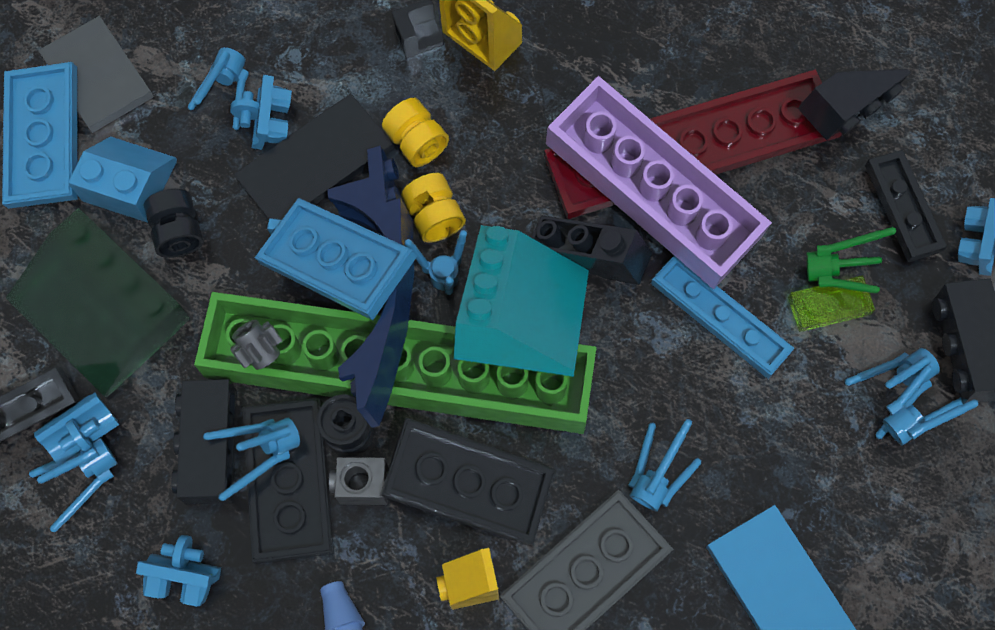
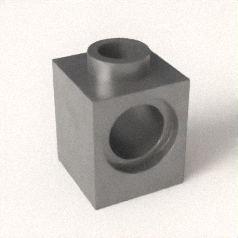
[329,457,389,505]

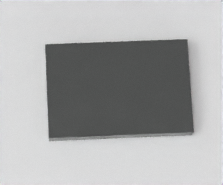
[38,15,154,133]

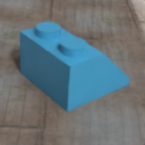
[68,136,177,223]

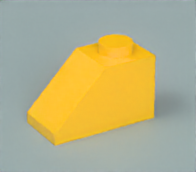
[436,548,499,610]

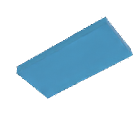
[2,62,78,209]
[254,198,417,320]
[706,505,856,630]

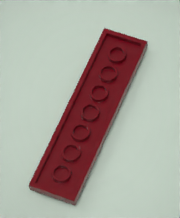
[544,69,841,219]

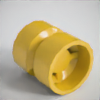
[382,98,449,167]
[401,173,466,243]

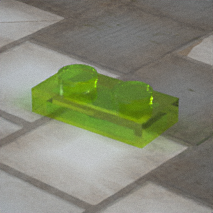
[788,275,875,332]

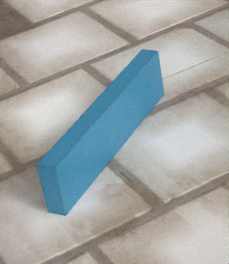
[651,256,794,379]

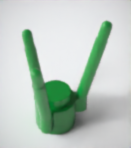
[806,227,896,293]

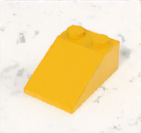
[439,0,522,71]

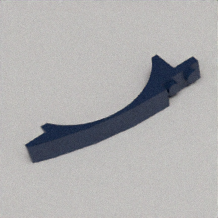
[328,145,414,428]

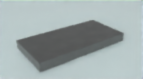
[499,490,674,630]

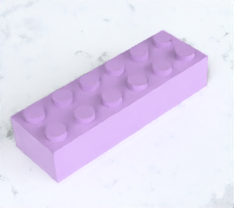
[546,76,772,289]

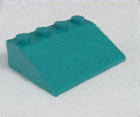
[454,225,589,377]

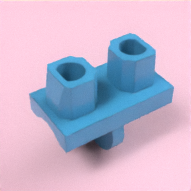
[230,75,292,150]
[958,198,995,276]
[34,392,119,466]
[136,535,221,606]

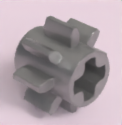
[230,320,283,370]

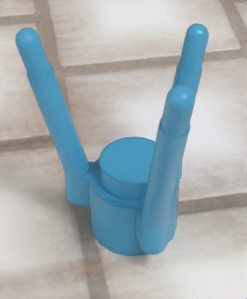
[188,47,249,130]
[405,230,467,295]
[845,348,940,439]
[883,365,978,446]
[203,418,300,501]
[628,419,701,511]
[29,438,118,532]

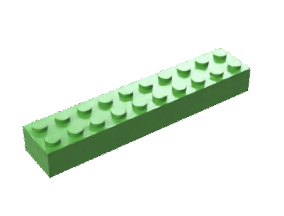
[194,292,596,434]

